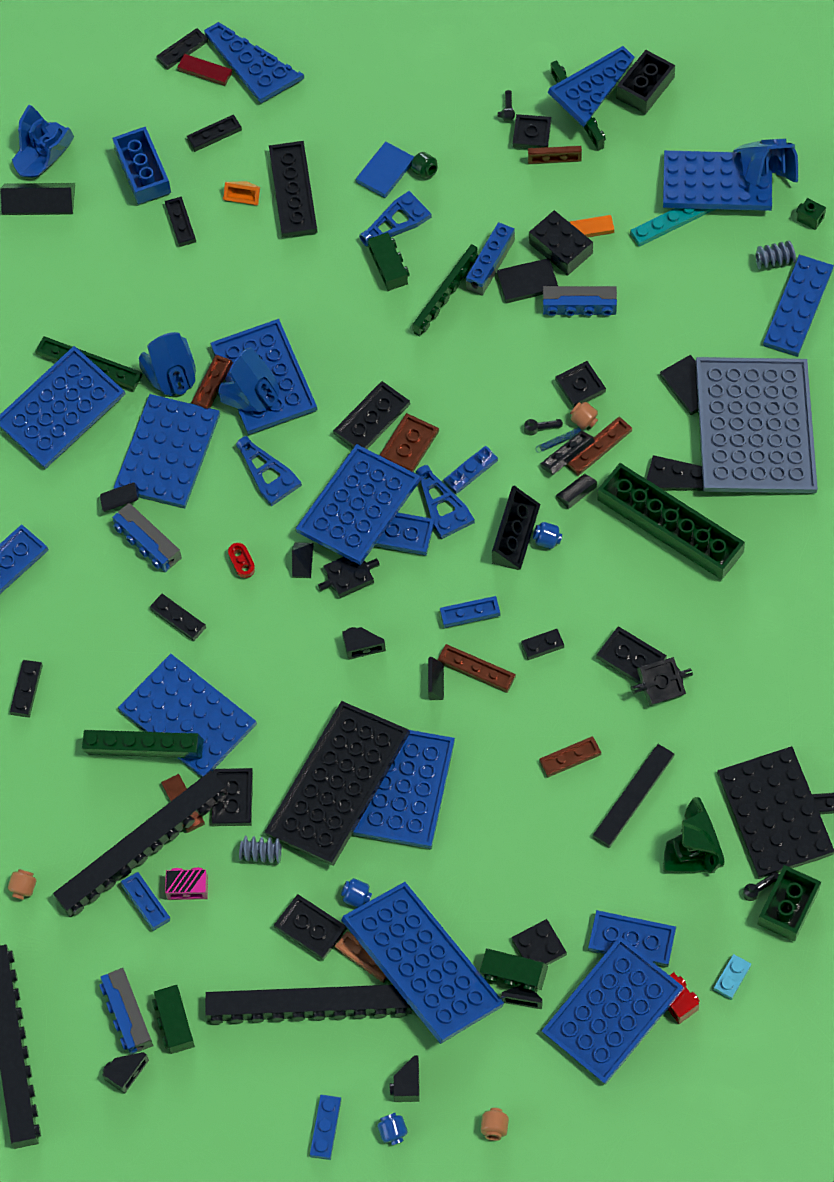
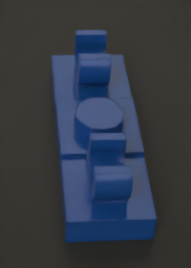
[444,446,498,494]

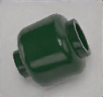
[411,152,438,178]

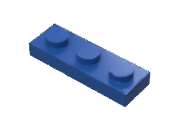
[440,596,500,628]
[121,872,170,931]
[310,1095,342,1160]

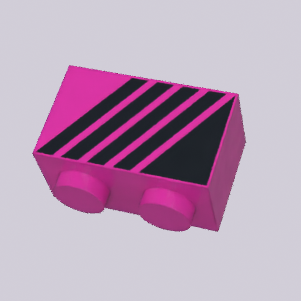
[165,867,208,900]

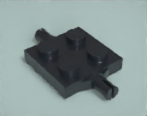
[318,557,380,598]
[631,657,693,706]

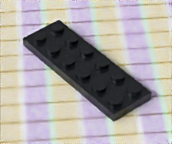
[269,141,318,238]

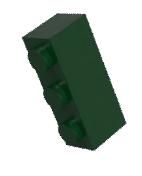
[368,232,410,291]
[480,948,548,992]
[152,985,195,1054]

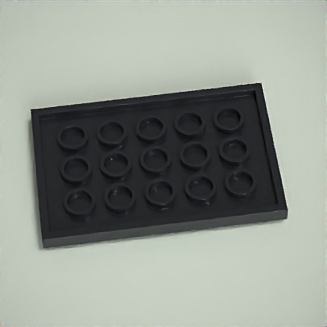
[717,746,834,879]

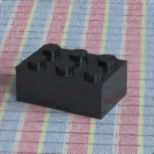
[616,50,675,114]
[529,210,593,276]

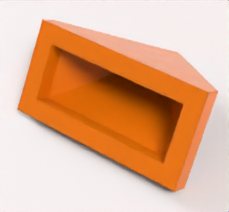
[223,181,260,205]

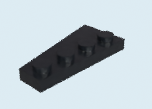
[647,455,703,491]

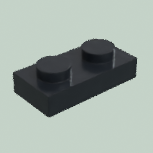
[521,628,564,660]

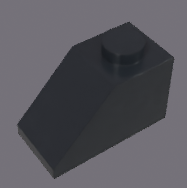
[342,627,386,660]
[102,1052,149,1094]
[390,1055,420,1102]

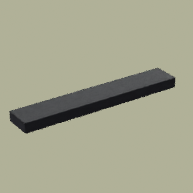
[593,744,675,848]

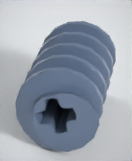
[756,241,796,269]
[239,835,282,864]

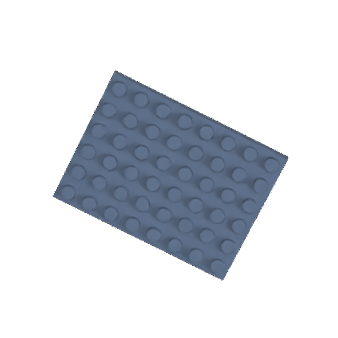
[696,357,818,493]

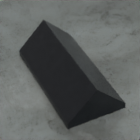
[0,183,75,215]
[492,485,541,570]

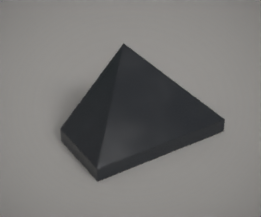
[292,542,314,578]
[501,985,543,1009]

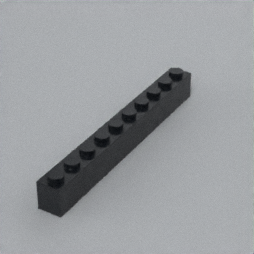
[53,771,228,917]
[0,944,41,1149]
[205,985,412,1024]

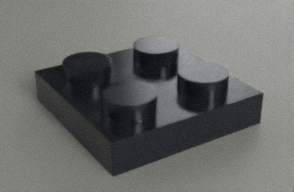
[513,114,552,149]
[555,361,606,408]
[511,919,567,965]

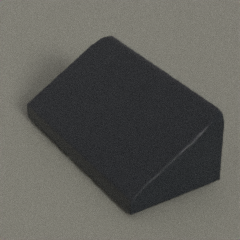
[556,473,597,509]
[100,482,140,512]
[428,657,444,700]

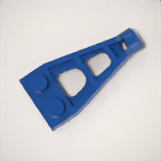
[359,191,431,246]
[236,436,302,506]
[416,465,475,539]

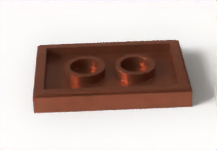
[379,413,439,472]

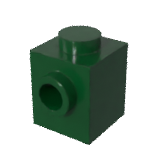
[796,198,826,230]

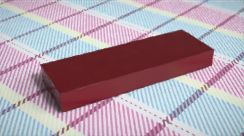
[177,54,232,86]

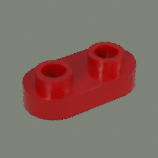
[228,543,255,578]

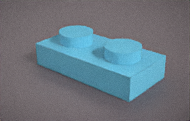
[713,954,751,1000]

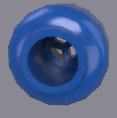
[533,522,562,549]
[341,878,372,908]
[377,1113,408,1145]

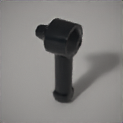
[498,90,515,121]
[524,419,563,435]
[743,872,779,901]

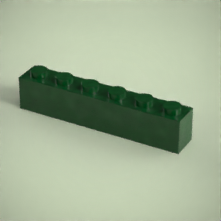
[82,730,204,758]

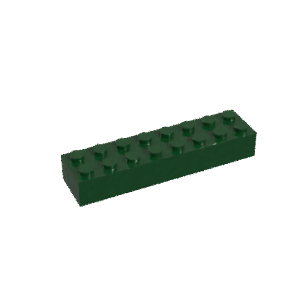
[597,463,745,580]

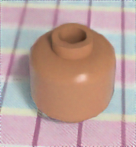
[570,402,598,430]
[8,869,37,900]
[481,1108,509,1141]

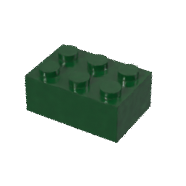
[758,865,821,942]

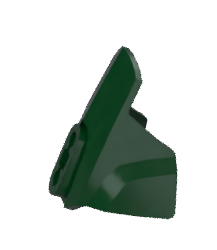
[663,797,724,874]

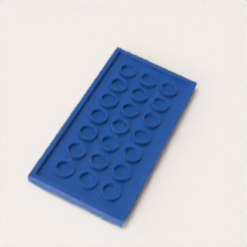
[341,882,504,1044]

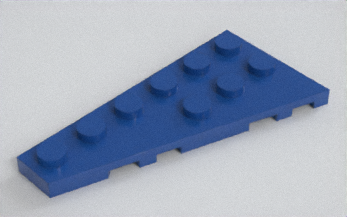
[204,22,304,103]
[548,46,635,127]

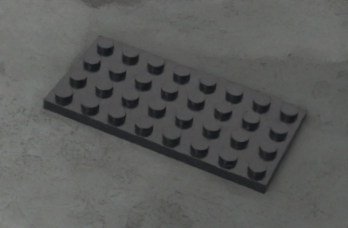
[264,701,410,866]

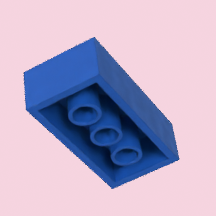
[112,126,171,204]

